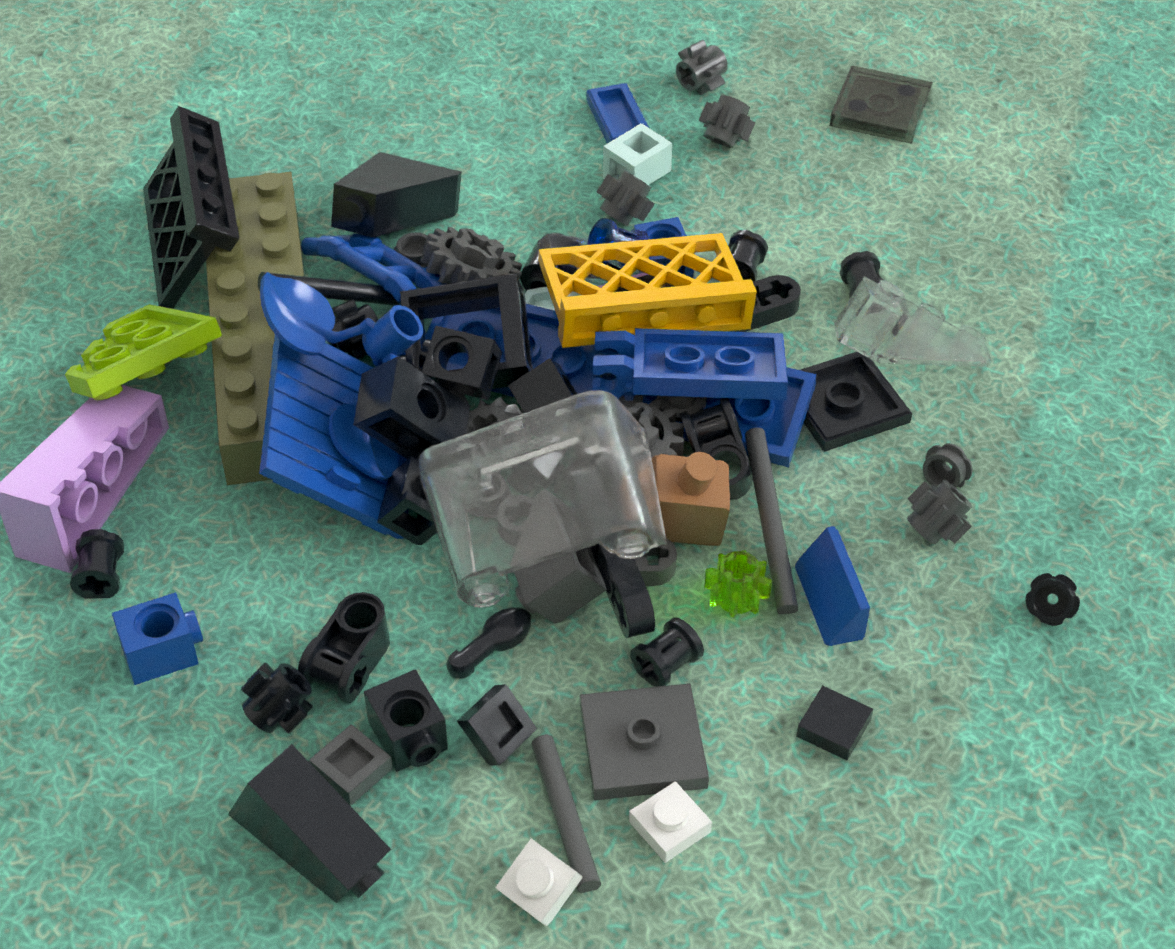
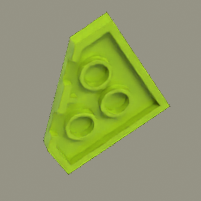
[65,304,223,400]

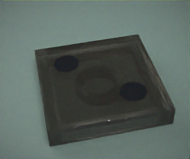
[829,65,933,144]

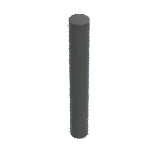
[531,734,601,893]

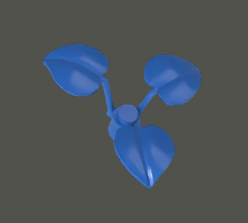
[260,272,427,481]

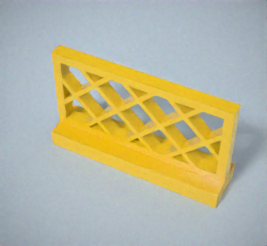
[538,233,757,348]

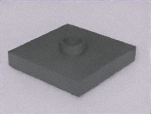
[580,683,709,801]

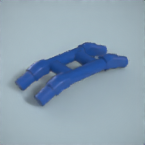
[301,233,447,304]

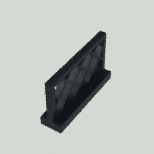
[143,106,240,309]

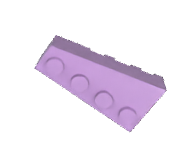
[0,385,169,573]

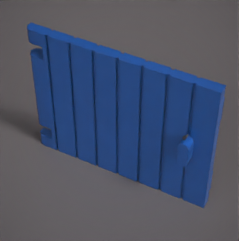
[259,335,409,539]

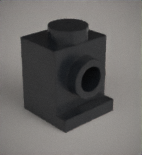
[377,456,454,545]

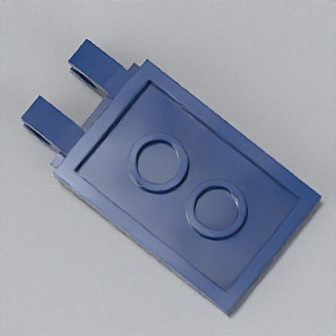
[592,328,788,400]

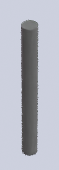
[745,428,798,614]

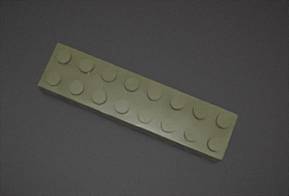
[206,172,305,485]

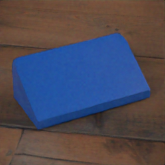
[795,526,870,646]

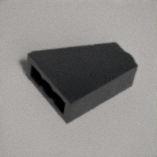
[331,152,462,237]
[228,744,391,903]

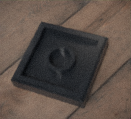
[800,349,912,452]

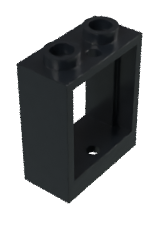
[399,274,533,389]

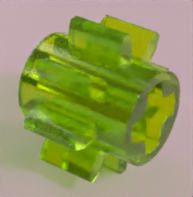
[704,550,772,617]

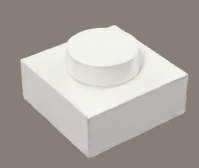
[629,781,712,863]
[495,838,583,926]

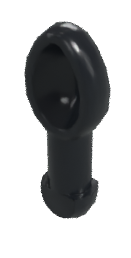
[446,607,531,679]

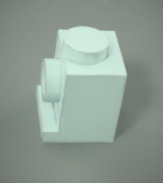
[603,123,672,185]

